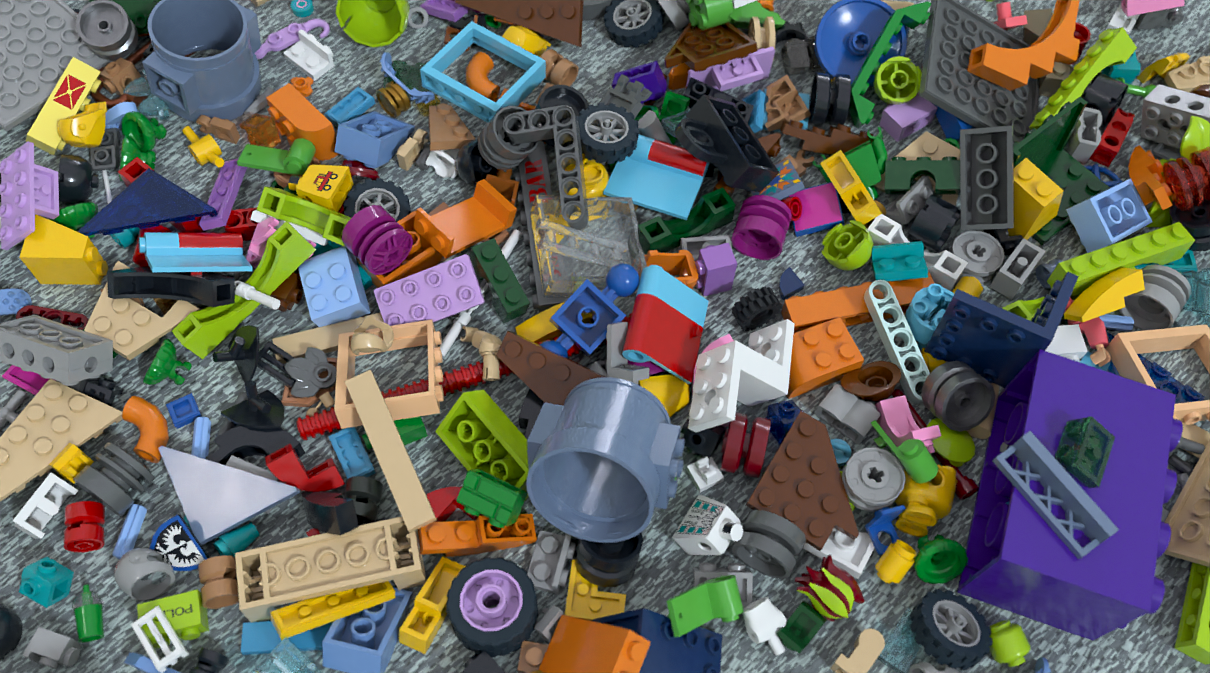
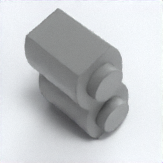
[1066,107,1102,163]
[815,384,881,445]

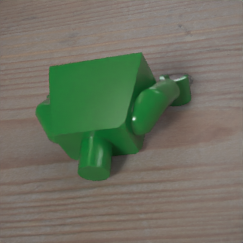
[813,127,888,200]

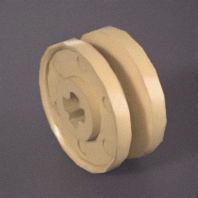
[748,17,775,62]

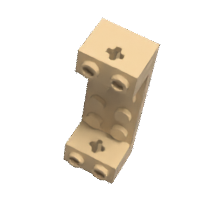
[235,516,427,622]

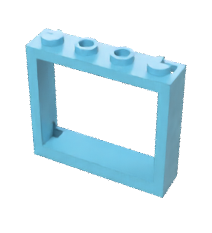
[420,21,546,123]

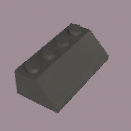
[960,126,1014,230]

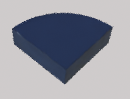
[779,267,804,300]

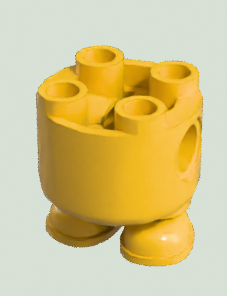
[565,154,609,215]
[895,464,957,537]

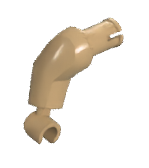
[460,326,502,381]

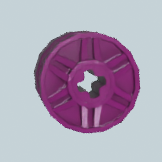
[731,195,792,260]
[342,205,413,275]

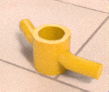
[182,126,224,167]

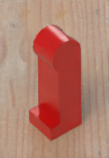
[1089,107,1135,167]

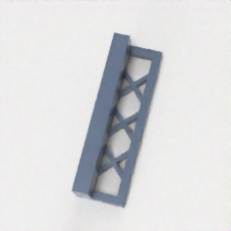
[993,431,1119,560]

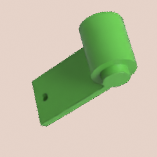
[237,138,316,175]
[871,420,938,483]
[666,575,743,637]

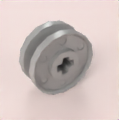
[949,230,1005,285]
[841,447,906,512]

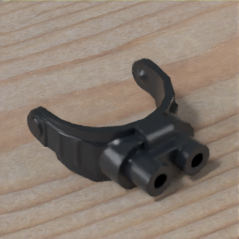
[775,21,811,59]

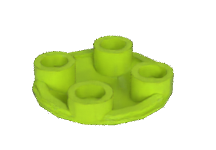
[927,418,975,467]

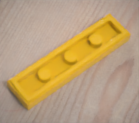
[270,581,395,640]

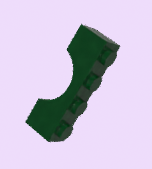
[637,187,736,255]

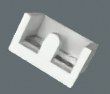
[13,473,79,539]

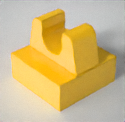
[49,443,94,483]

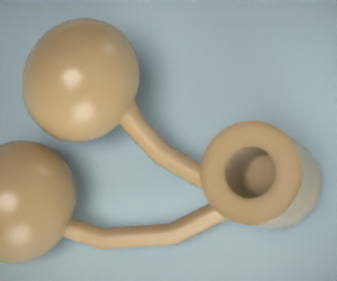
[306,392,335,417]

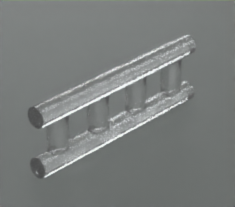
[536,218,631,268]

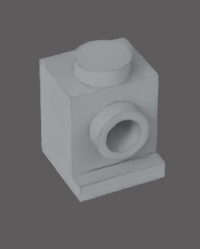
[22,627,81,669]

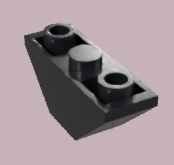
[683,77,754,123]

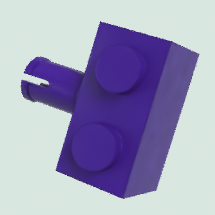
[612,61,667,109]

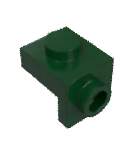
[776,601,827,654]

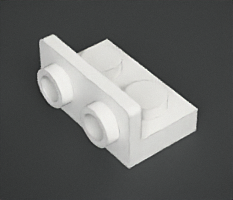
[283,29,335,81]

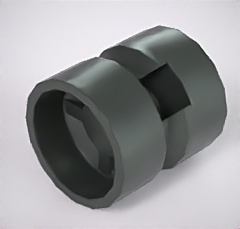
[344,476,384,526]

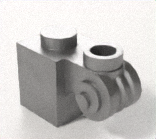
[1135,7,1184,29]

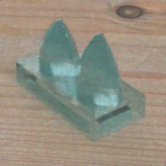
[123,69,170,121]

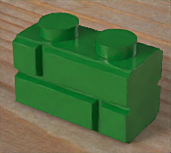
[456,469,528,528]

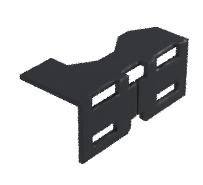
[448,13,487,30]

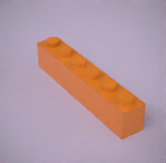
[781,272,934,333]

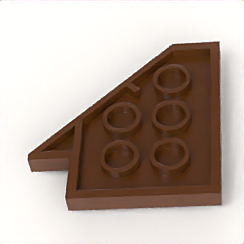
[664,22,757,72]
[746,411,859,551]

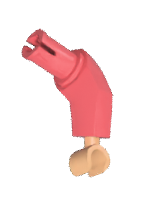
[1063,298,1111,367]

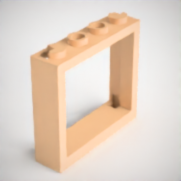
[334,319,444,429]
[1105,324,1210,425]

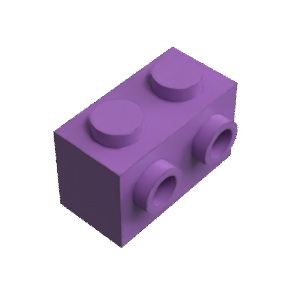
[695,243,737,297]

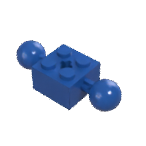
[540,263,640,358]

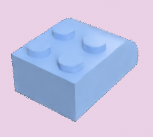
[1066,178,1152,253]
[299,246,371,327]

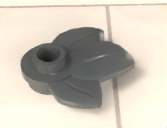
[284,347,337,398]

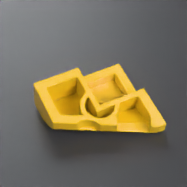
[1137,52,1190,84]
[638,374,689,418]

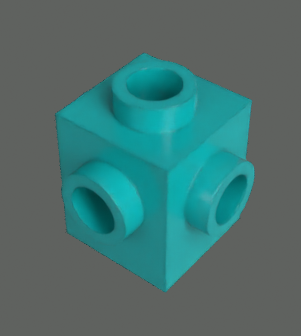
[19,556,74,608]

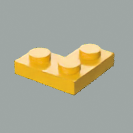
[565,560,626,620]

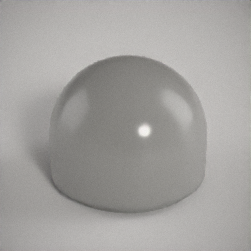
[408,7,429,28]

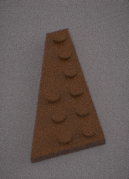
[455,0,583,48]
[496,331,605,406]

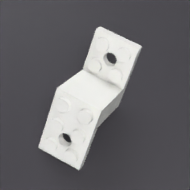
[688,319,795,432]

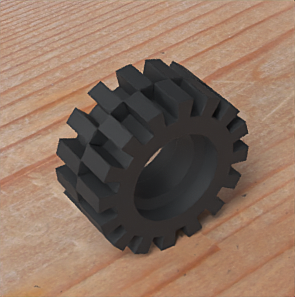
[732,286,782,331]

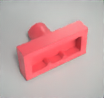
[993,2,1027,30]

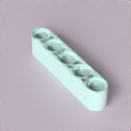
[864,280,930,404]

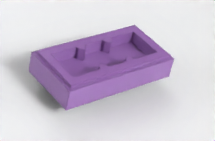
[420,0,469,22]

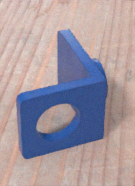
[865,505,906,555]

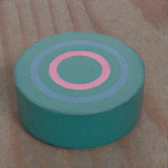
[291,0,314,18]

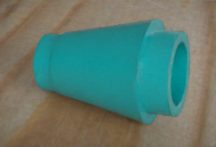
[213,522,260,557]

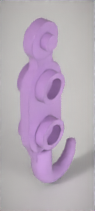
[255,19,330,59]

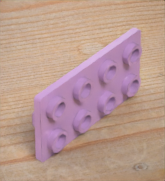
[686,47,775,91]
[0,141,59,250]
[374,254,485,326]

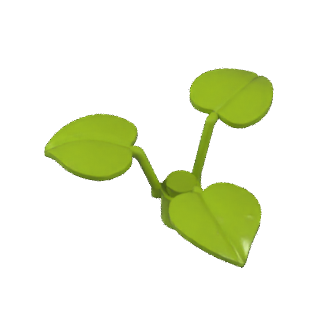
[1145,116,1210,227]

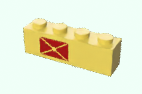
[26,57,102,155]

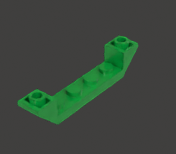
[849,1,932,128]

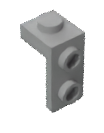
[606,322,649,384]

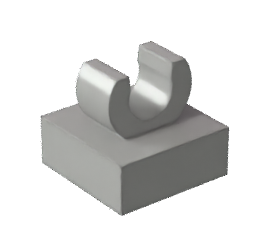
[534,605,565,645]

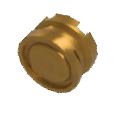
[376,81,411,118]

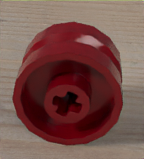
[720,412,771,478]

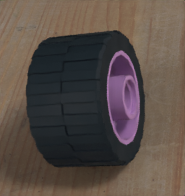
[446,557,538,658]

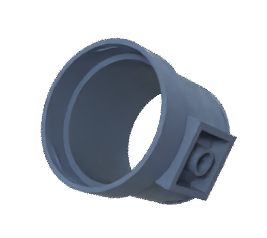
[143,0,262,122]
[527,377,685,543]

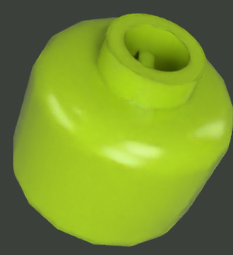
[989,619,1031,667]

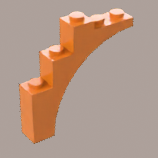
[967,0,1080,91]

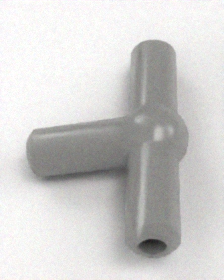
[0,389,28,430]

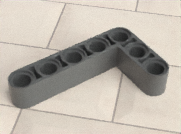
[503,105,589,230]

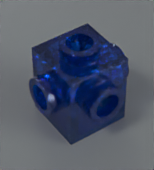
[765,400,803,445]

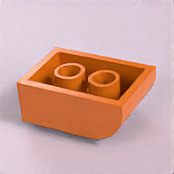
[266,83,339,161]
[355,210,443,288]
[786,317,864,399]

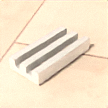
[131,606,189,673]

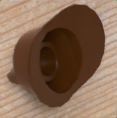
[841,361,902,402]

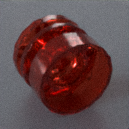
[1163,146,1210,211]

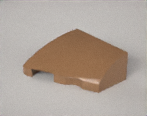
[765,75,811,131]

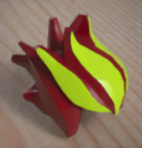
[794,554,865,622]

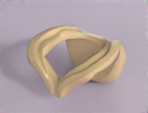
[351,315,394,355]

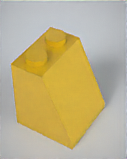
[1008,158,1064,240]
[19,215,108,285]

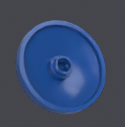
[814,0,907,88]

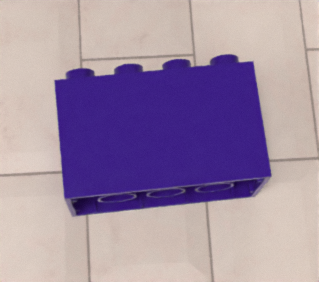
[957,349,1183,640]

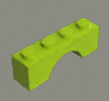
[257,186,351,246]

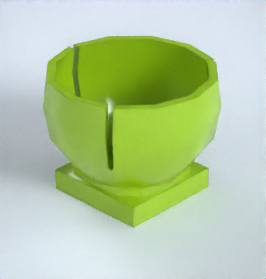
[335,0,410,48]

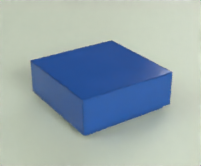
[166,393,202,429]

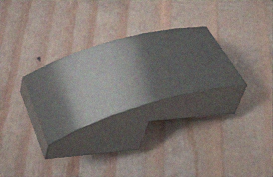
[90,128,120,172]

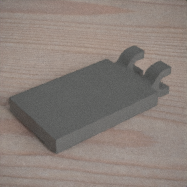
[590,74,652,165]

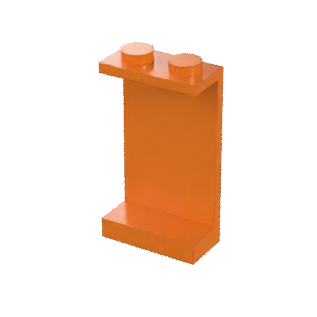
[413,179,517,259]
[538,615,651,673]

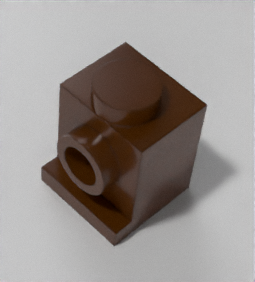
[270,272,304,312]

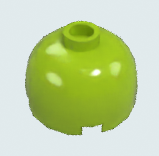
[873,56,922,105]
[821,220,873,271]

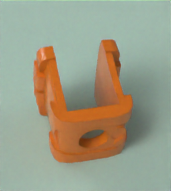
[640,250,698,290]

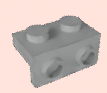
[885,176,935,224]

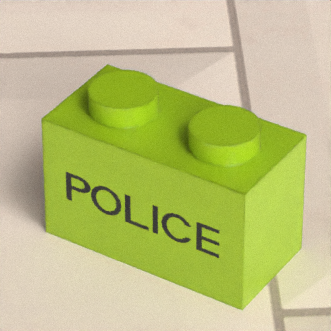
[137,589,209,648]

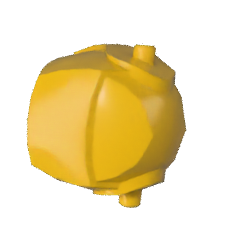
[502,25,551,65]
[57,101,107,148]

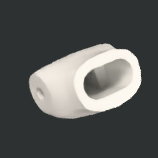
[742,597,786,655]

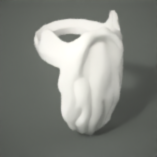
[425,149,460,179]

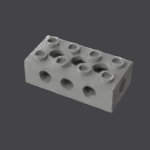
[1141,85,1210,158]
[0,315,113,386]

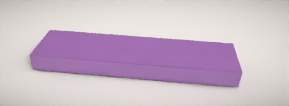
[199,158,247,231]

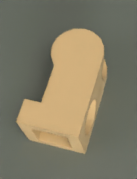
[830,629,885,673]

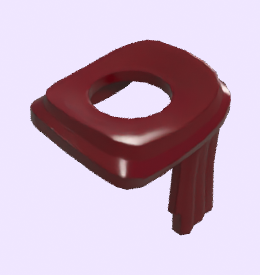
[340,160,380,204]

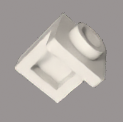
[1106,3,1140,35]

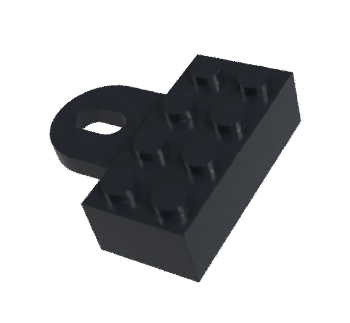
[675,95,780,192]

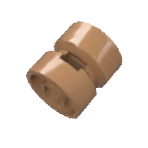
[541,49,578,86]
[198,555,239,609]

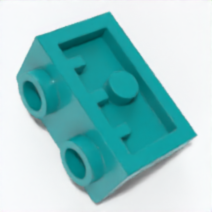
[872,241,928,282]

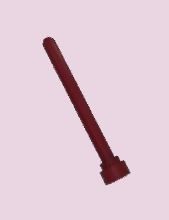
[892,389,979,501]

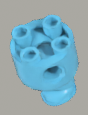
[905,283,954,350]

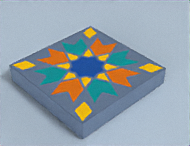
[751,159,805,200]

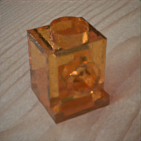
[239,113,281,148]

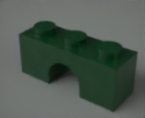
[884,156,961,195]
[469,238,530,324]

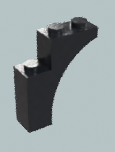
[107,266,235,307]

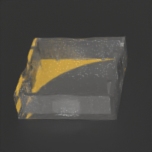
[530,195,647,297]

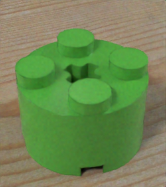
[685,0,733,30]

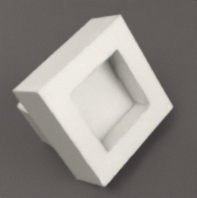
[686,456,724,493]

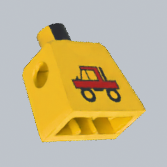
[288,165,354,212]

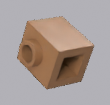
[100,57,143,96]

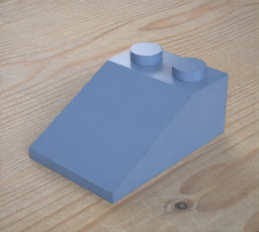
[334,111,415,168]
[322,587,413,673]

